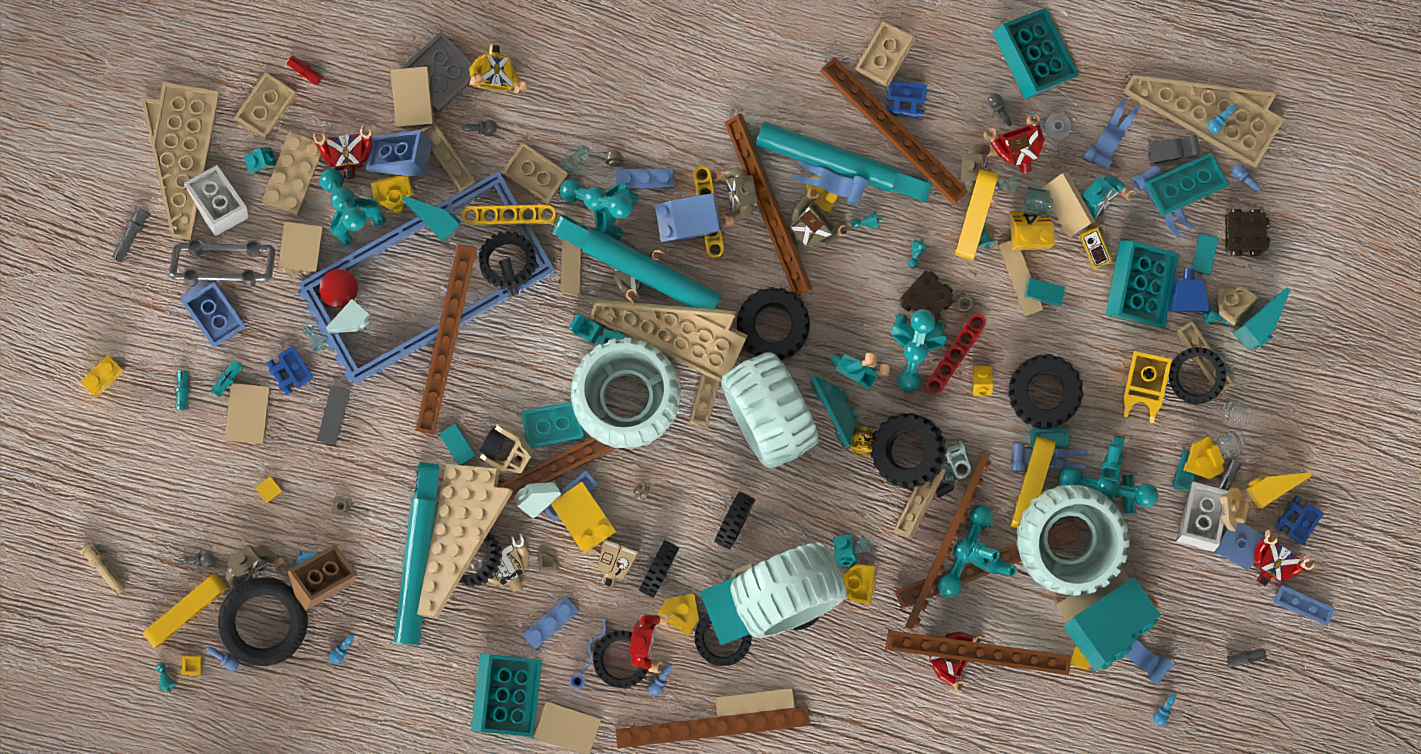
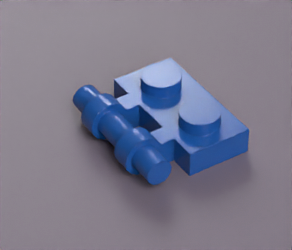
[886,81,927,118]
[266,346,314,396]
[1275,496,1324,546]

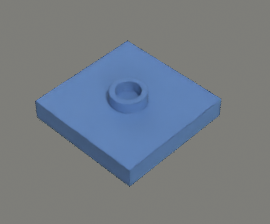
[1214,523,1265,571]

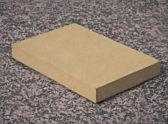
[854,21,916,87]
[390,66,434,127]
[234,71,298,140]
[501,142,570,205]
[1041,171,1095,238]
[225,383,270,444]
[534,701,601,754]

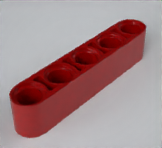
[925,314,986,396]

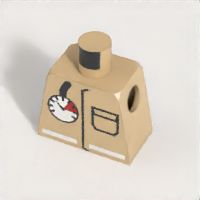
[598,540,639,588]

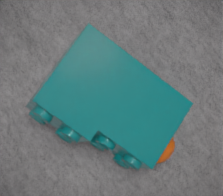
[1064,577,1161,672]

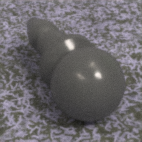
[987,93,1012,127]
[461,120,497,135]
[178,552,215,567]

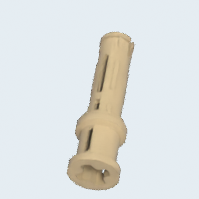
[79,541,127,596]

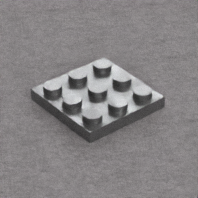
[401,31,472,112]

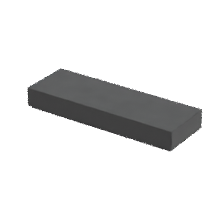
[317,385,351,446]

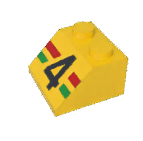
[1010,211,1055,250]

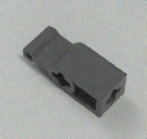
[1147,135,1200,165]

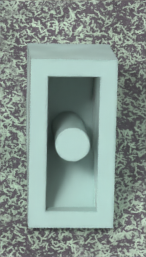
[326,299,370,333]
[514,482,561,519]

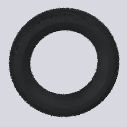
[218,577,308,666]

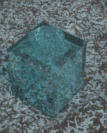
[1023,187,1053,217]

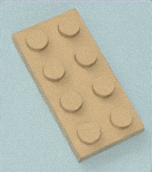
[261,131,321,216]

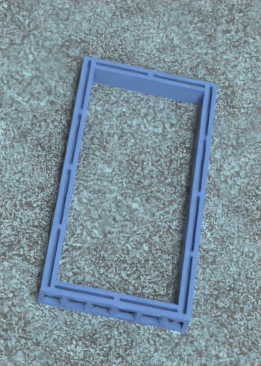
[298,171,556,385]

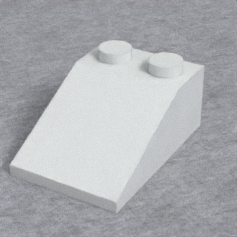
[184,165,248,236]
[1177,482,1228,551]

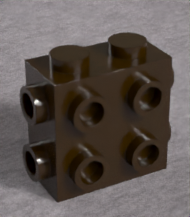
[1225,209,1270,256]
[899,270,954,323]

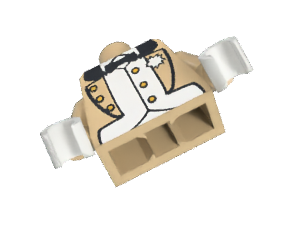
[470,533,529,593]

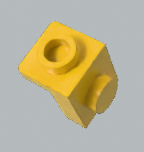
[972,366,993,397]

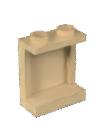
[278,222,325,276]

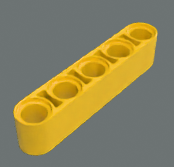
[694,166,724,260]
[955,169,998,260]
[462,205,557,226]
[1010,436,1056,528]
[142,573,228,648]

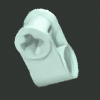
[945,441,971,479]

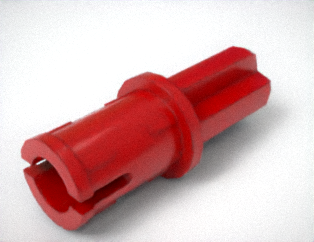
[287,56,323,86]

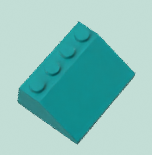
[992,8,1079,100]
[401,196,461,244]
[1105,241,1179,328]
[1233,287,1290,351]
[471,653,542,737]

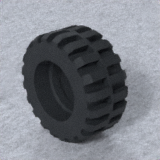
[737,287,810,361]
[1008,354,1084,429]
[870,413,947,487]

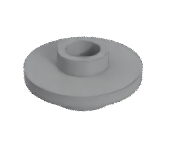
[1045,113,1071,140]

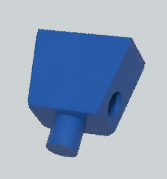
[1169,269,1209,312]

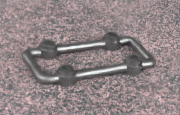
[169,239,275,287]

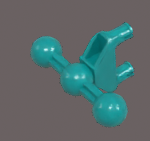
[319,168,386,247]
[560,179,639,240]
[891,309,946,393]
[1058,435,1159,507]
[937,505,1017,598]

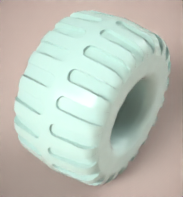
[571,338,681,449]
[721,352,818,468]
[1016,485,1130,596]
[730,543,847,638]

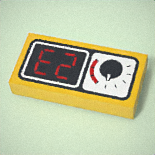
[1079,226,1111,269]

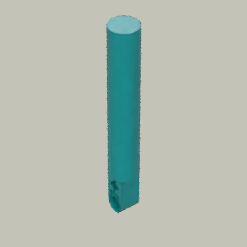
[755,121,933,202]
[551,214,722,310]
[394,462,439,646]

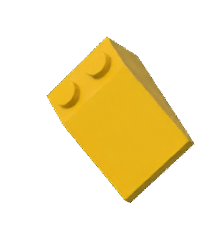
[1245,472,1312,509]
[551,481,616,553]

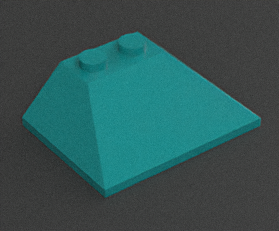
[809,375,858,450]

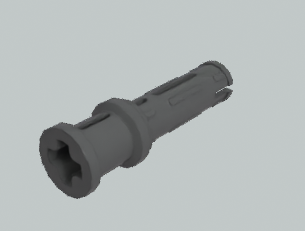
[111,206,151,263]

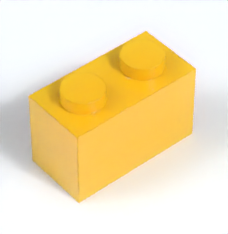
[80,355,125,397]

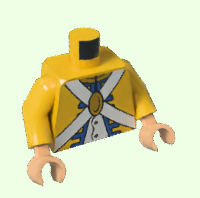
[469,45,528,93]

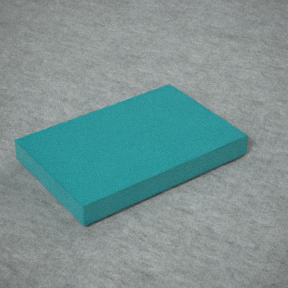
[521,402,585,449]
[699,577,750,646]

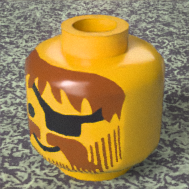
[850,426,875,455]

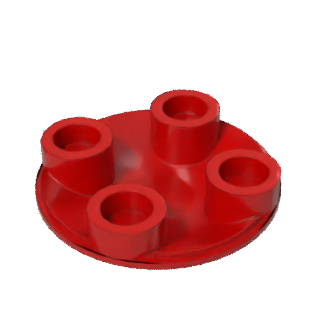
[320,269,358,307]

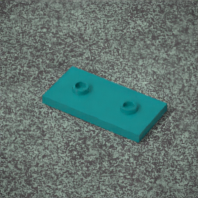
[1144,152,1229,217]

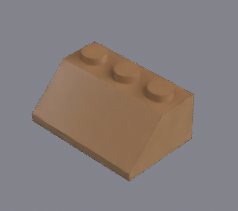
[288,544,358,610]

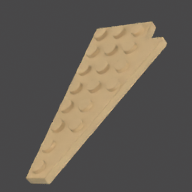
[1123,75,1284,169]
[141,82,220,241]
[589,299,748,382]
[417,464,513,617]

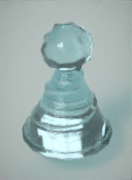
[562,146,588,172]
[994,174,1021,193]
[303,325,327,352]
[854,535,873,553]

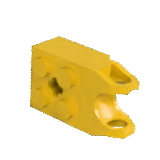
[1123,351,1172,423]

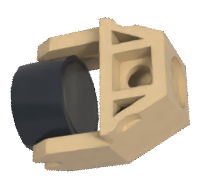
[480,423,534,473]

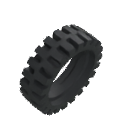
[479,231,536,290]
[1169,347,1226,404]
[714,491,755,550]
[459,533,502,587]
[639,540,680,598]
[694,613,752,666]
[593,630,649,688]

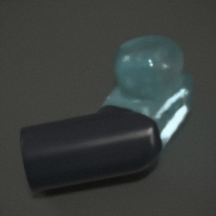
[935,471,956,498]

